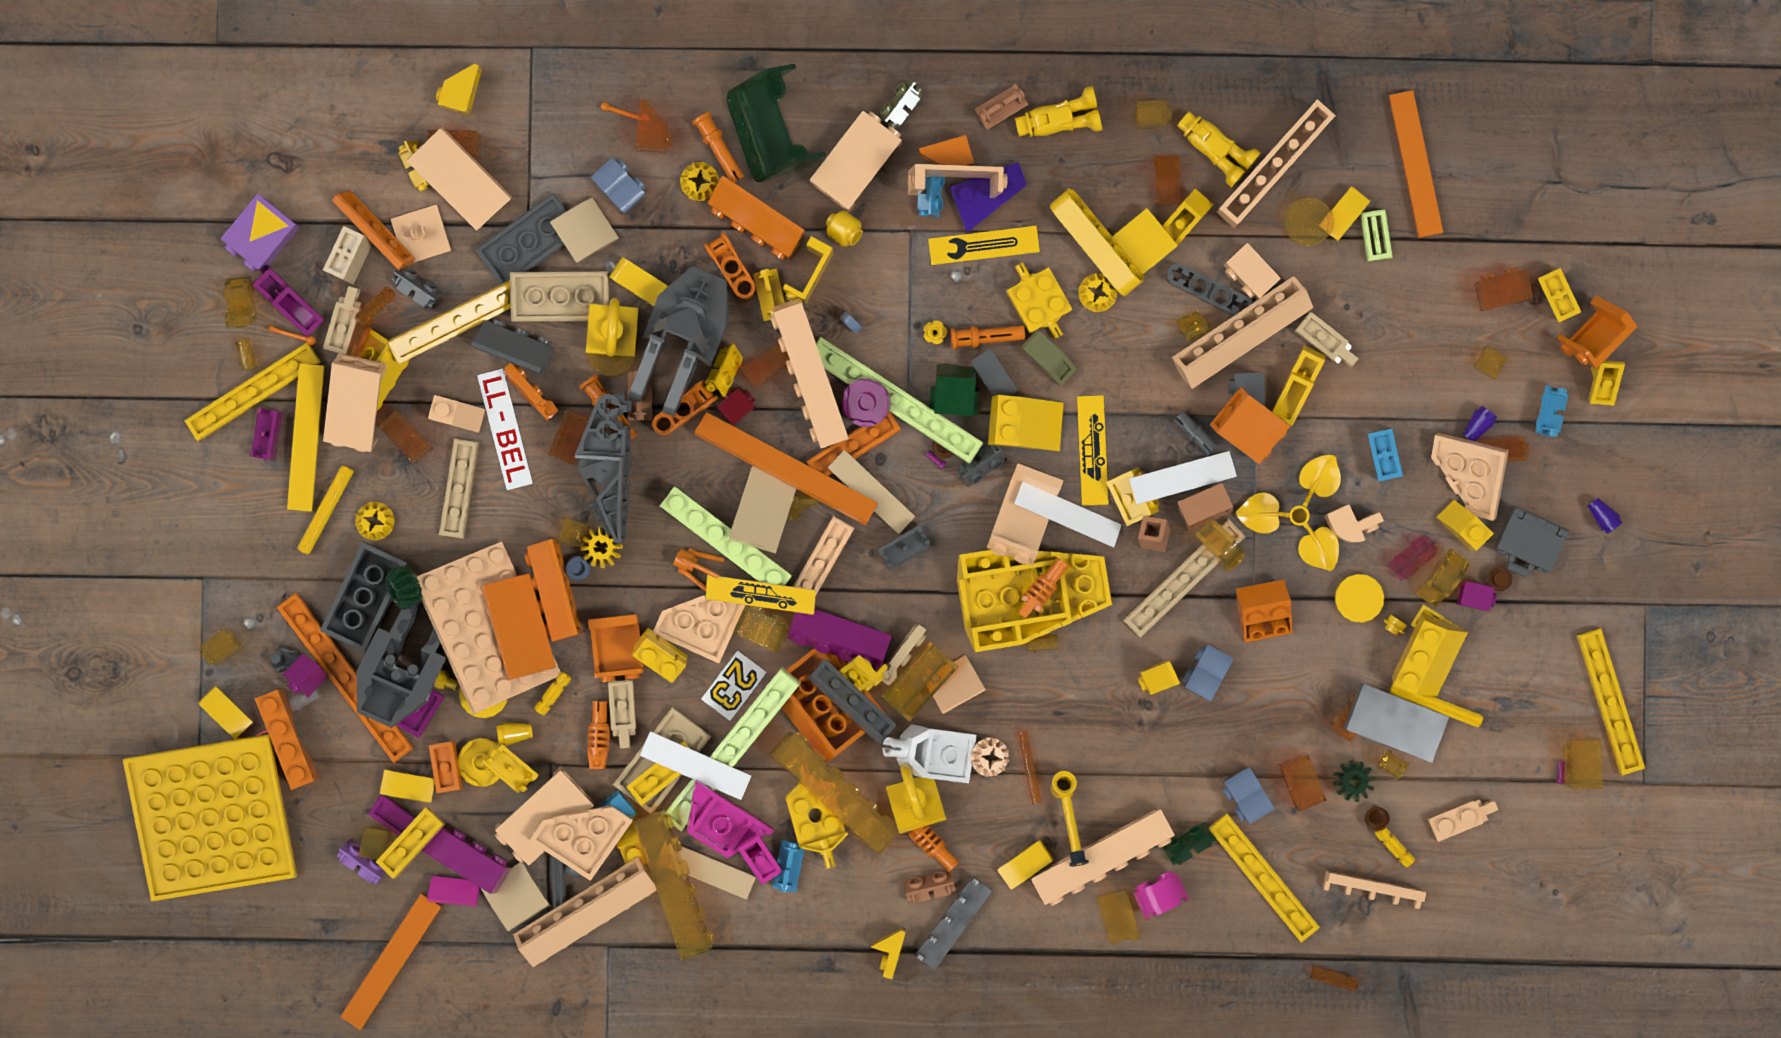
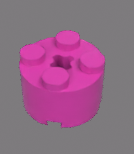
[1133,870,1190,921]

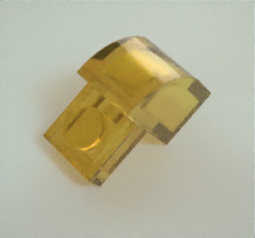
[223,276,257,328]
[1195,518,1246,572]
[1416,548,1470,608]

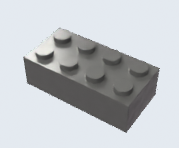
[320,542,411,652]

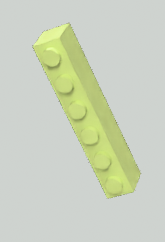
[660,487,792,586]

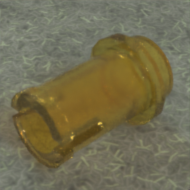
[235,338,258,371]
[1027,634,1058,653]

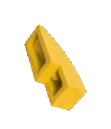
[1272,345,1326,426]

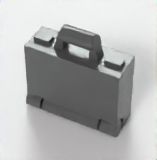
[1493,506,1570,578]

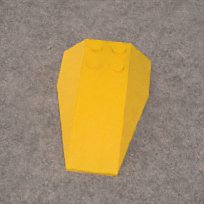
[957,550,1112,652]

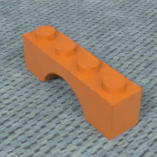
[255,688,320,790]

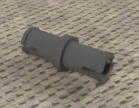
[1172,410,1218,455]

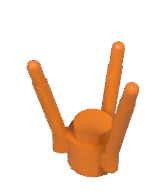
[673,548,725,592]

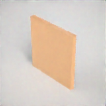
[390,204,452,263]
[924,655,986,714]

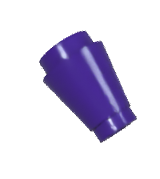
[1463,406,1497,442]
[1587,498,1623,535]

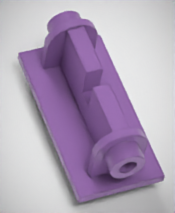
[337,839,385,885]

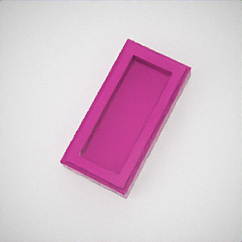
[427,876,480,907]

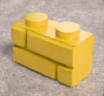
[632,628,688,683]

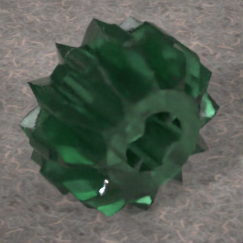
[385,565,422,609]
[1333,760,1375,802]

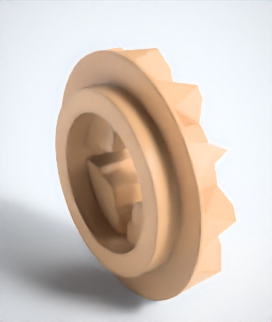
[971,738,1010,777]

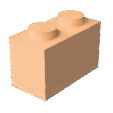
[1223,243,1281,301]

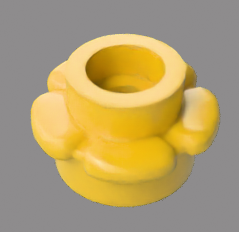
[923,320,947,344]
[1384,615,1407,636]

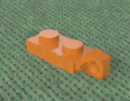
[503,362,558,422]

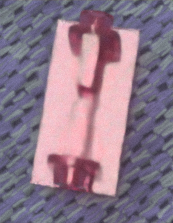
[1387,535,1438,581]

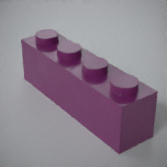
[787,609,892,669]
[421,819,511,894]

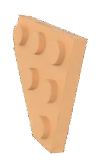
[1431,432,1508,521]
[653,595,746,663]
[529,805,633,881]

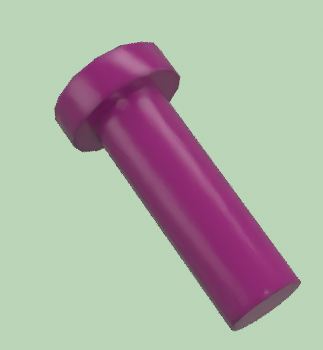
[925,451,946,470]
[1556,762,1566,784]

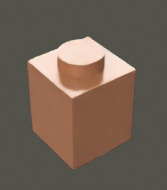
[1138,516,1170,552]

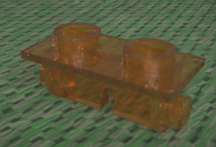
[1476,437,1529,462]

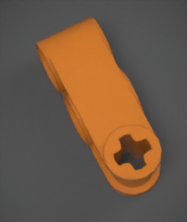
[703,232,756,301]
[652,379,719,436]

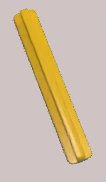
[297,465,354,554]
[1389,683,1483,727]

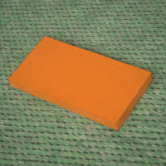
[481,574,556,681]

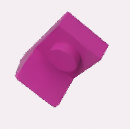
[737,834,783,884]

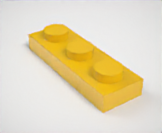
[626,740,691,806]
[376,807,445,879]

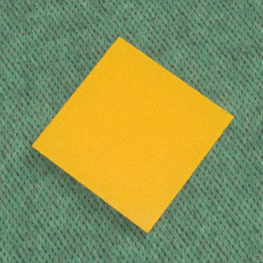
[123,734,298,902]

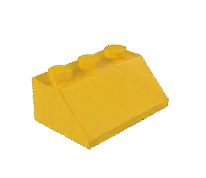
[350,327,410,411]
[1392,612,1468,697]

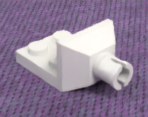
[882,724,976,783]

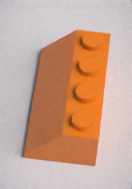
[708,176,806,260]
[525,539,583,642]

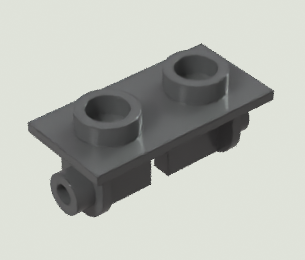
[391,267,443,309]
[956,445,1007,487]

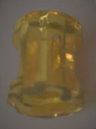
[1376,749,1409,781]

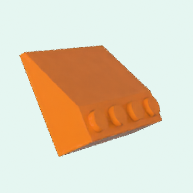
[765,648,884,764]

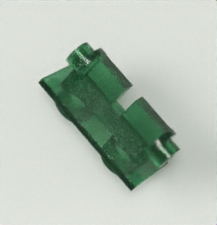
[1162,823,1215,866]

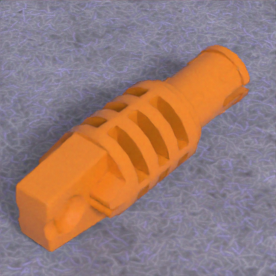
[1018,557,1070,618]
[587,701,610,769]
[908,825,960,872]

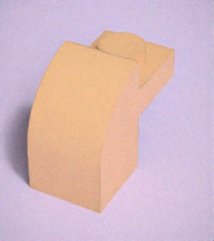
[1323,505,1384,543]

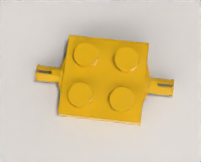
[1006,262,1073,339]

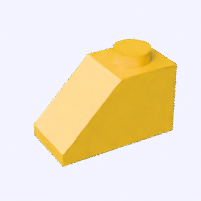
[436,64,482,116]
[1163,189,1214,245]
[1436,500,1494,551]
[1137,660,1180,695]

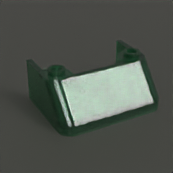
[726,64,826,182]

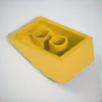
[988,395,1064,451]

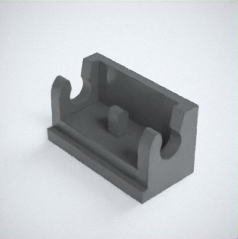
[877,525,932,570]

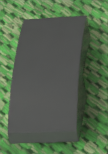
[970,348,1019,396]

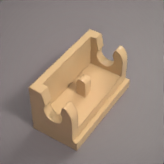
[323,226,373,285]

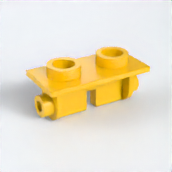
[398,140,430,192]
[753,268,785,321]
[705,343,743,397]

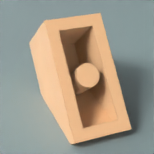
[428,395,486,433]

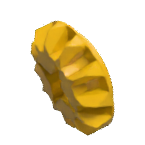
[680,162,719,201]
[1078,273,1117,312]
[355,502,395,541]

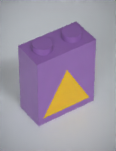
[221,193,300,272]

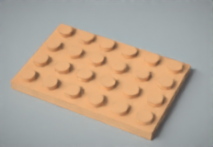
[412,541,561,714]

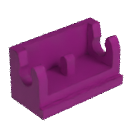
[250,408,283,461]

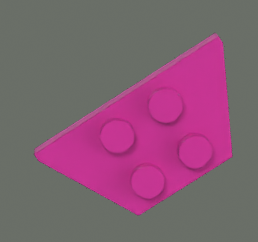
[687,780,774,858]

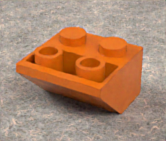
[1236,579,1293,643]

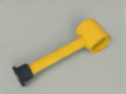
[1050,771,1089,867]

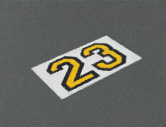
[701,650,767,721]

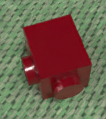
[717,388,756,427]

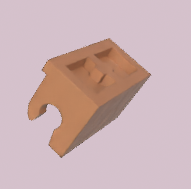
[1177,483,1233,531]

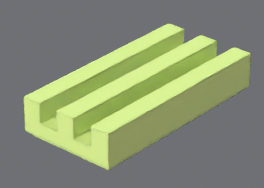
[1360,209,1393,262]

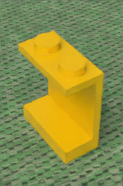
[783,236,834,304]

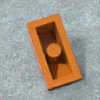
[919,135,974,166]

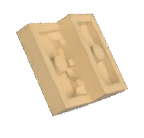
[550,198,619,264]
[481,863,550,932]

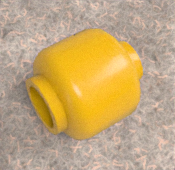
[826,211,863,247]

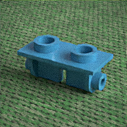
[917,176,945,218]
[1535,385,1569,437]
[772,840,805,892]

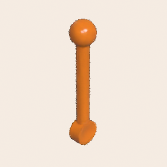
[600,102,649,125]
[268,326,316,345]

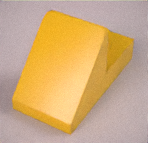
[1588,361,1625,406]
[616,816,651,865]
[871,928,906,979]

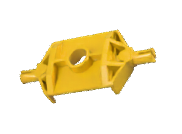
[785,762,848,869]

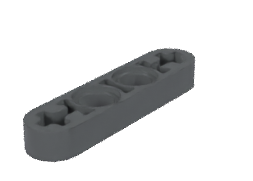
[1166,264,1253,316]

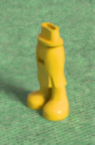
[1015,86,1103,137]
[1177,111,1261,188]

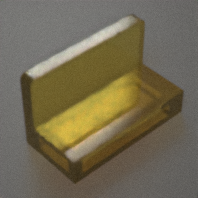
[1097,889,1141,944]

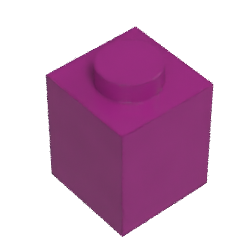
[1456,581,1497,611]
[283,653,328,698]

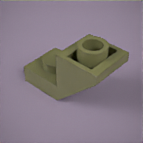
[1021,330,1077,387]

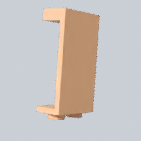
[810,111,902,213]
[908,164,1007,198]
[323,353,387,452]
[987,464,1064,565]
[495,766,594,866]

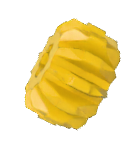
[581,527,623,568]

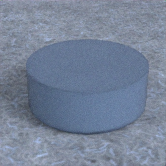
[840,311,863,333]
[565,556,591,581]

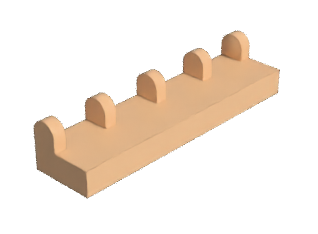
[1323,870,1426,909]

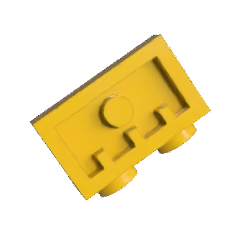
[1106,467,1159,526]
[838,655,888,693]

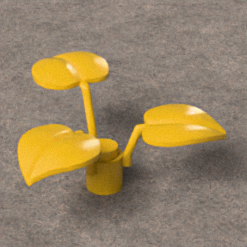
[1236,455,1341,571]

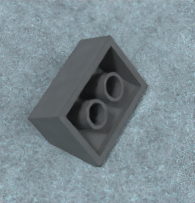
[471,319,556,376]

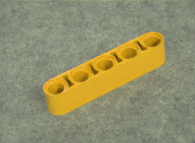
[1050,188,1144,296]
[609,257,669,307]

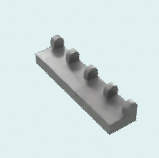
[915,875,992,970]

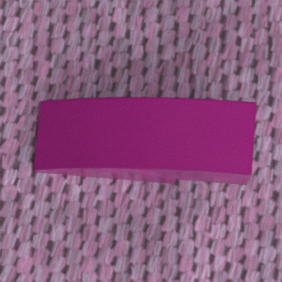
[252,266,324,337]

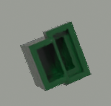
[929,365,979,416]

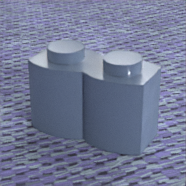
[591,158,646,215]
[1182,644,1234,701]
[1222,766,1274,824]

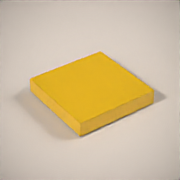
[1113,208,1178,274]

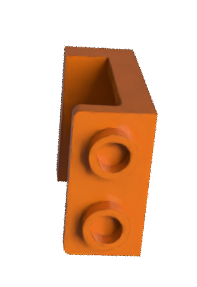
[1557,296,1638,369]
[1210,387,1290,464]
[588,614,645,682]

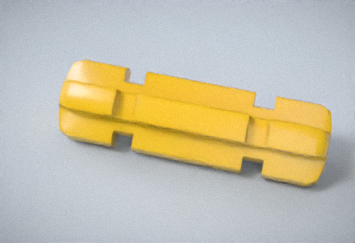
[534,671,571,716]
[1375,827,1415,868]

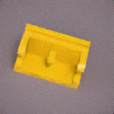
[1538,268,1581,323]
[481,743,539,793]

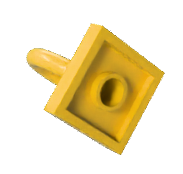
[586,298,638,357]
[886,763,947,834]

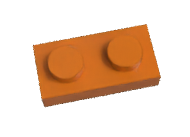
[429,741,463,793]

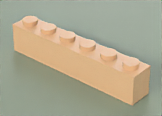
[1216,99,1336,228]
[1172,276,1313,389]
[770,298,848,448]
[1030,807,1175,906]
[513,857,658,967]

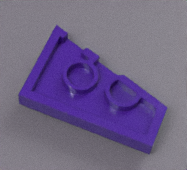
[950,162,1027,233]

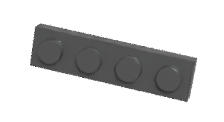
[808,659,897,744]

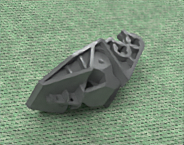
[628,266,729,417]
[575,393,633,543]
[356,586,446,728]

